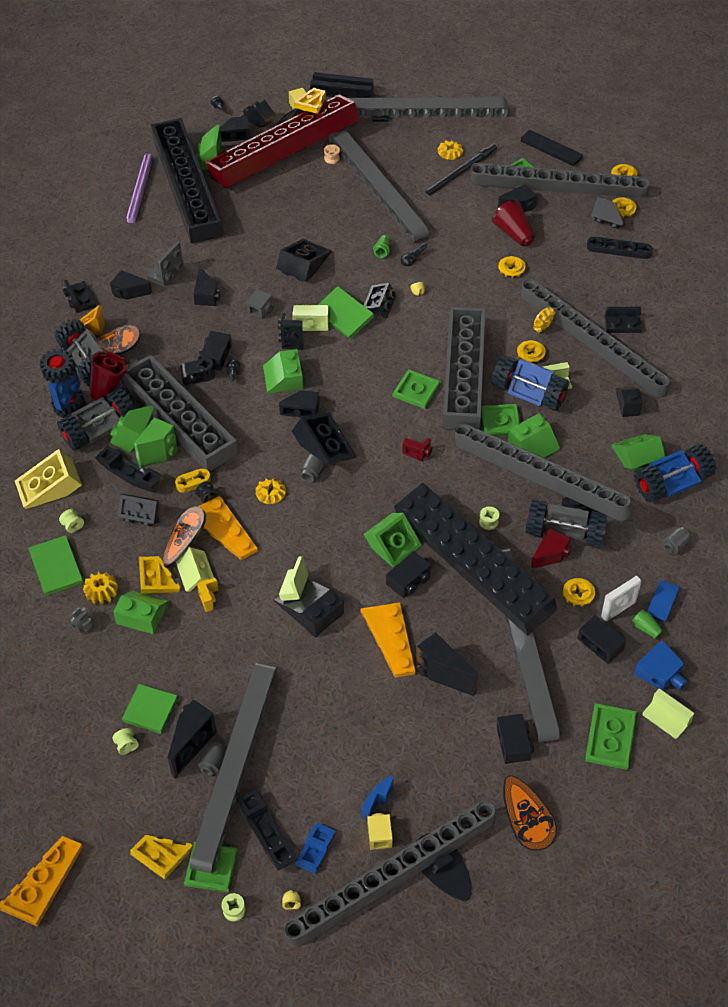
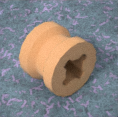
[324,145,340,164]

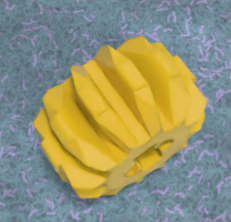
[83,571,118,606]

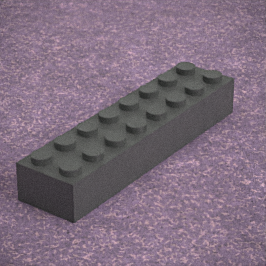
[443,307,485,430]
[122,355,238,472]

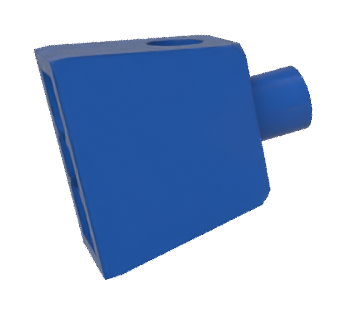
[634,640,687,691]

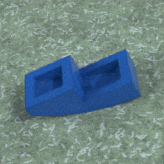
[648,580,679,622]
[361,776,394,819]
[296,822,336,874]

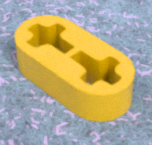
[175,469,211,493]

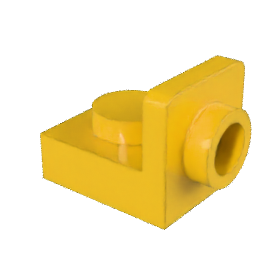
[197,578,218,612]

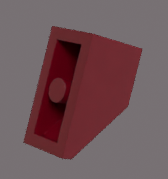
[531,529,572,568]

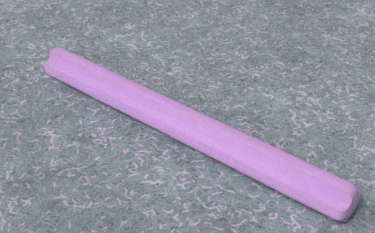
[126,153,153,223]

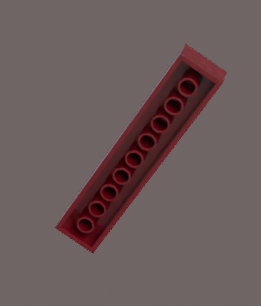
[206,95,359,188]

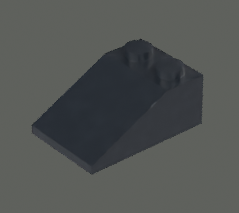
[276,238,332,281]
[292,412,357,464]
[274,579,344,637]
[416,632,478,696]
[167,699,217,779]

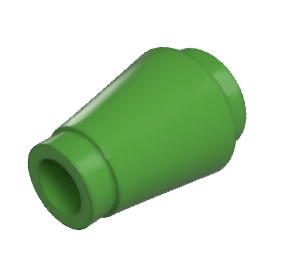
[373,235,390,258]
[632,609,663,639]

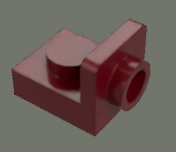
[402,437,432,461]

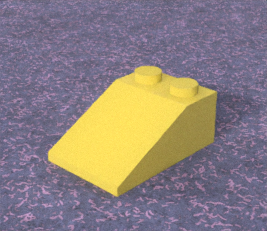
[15,449,82,509]

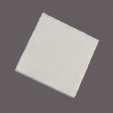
[601,576,641,621]

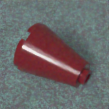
[492,199,535,246]
[90,351,128,401]

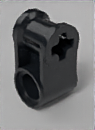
[179,358,215,386]

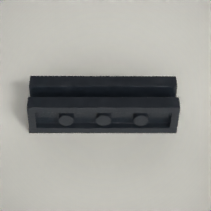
[310,72,374,98]

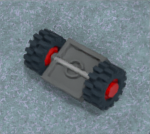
[55,319,106,387]
[57,388,135,451]
[525,499,607,549]

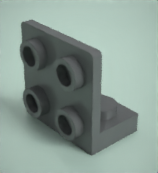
[147,242,184,286]

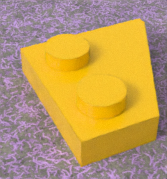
[294,88,326,114]
[139,556,180,594]
[130,835,193,879]

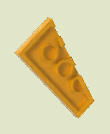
[198,496,258,560]
[360,603,415,678]
[0,836,83,927]

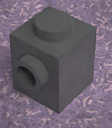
[246,289,273,319]

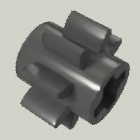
[68,607,94,632]

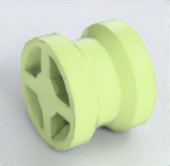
[479,507,499,530]
[59,509,84,533]
[112,728,139,755]
[222,893,246,921]

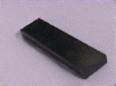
[520,129,583,167]

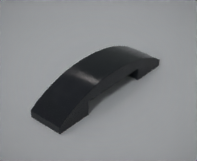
[95,445,164,490]
[237,789,298,871]

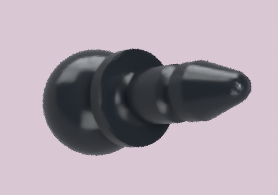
[210,96,224,110]
[400,243,427,266]
[226,359,241,381]

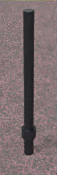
[425,144,497,196]

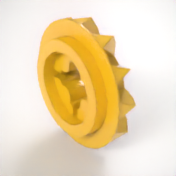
[438,140,463,160]
[611,164,637,176]
[613,197,636,219]
[498,256,526,278]
[533,307,555,333]
[517,340,546,363]
[256,478,286,504]
[563,578,595,607]

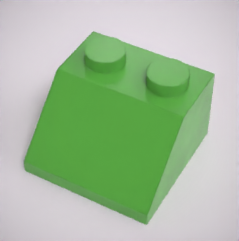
[196,125,222,170]
[263,349,303,394]
[110,406,154,452]
[508,413,560,459]
[134,418,178,467]
[611,434,665,471]
[364,513,422,567]
[113,591,169,634]

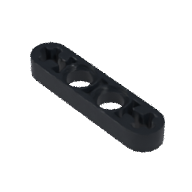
[587,237,653,259]

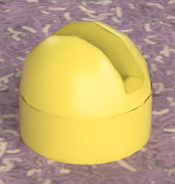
[410,282,425,296]
[282,890,301,910]

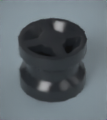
[195,481,219,504]

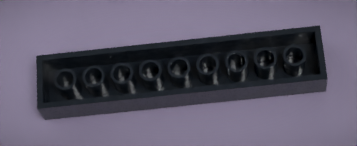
[151,118,223,243]
[394,483,558,636]

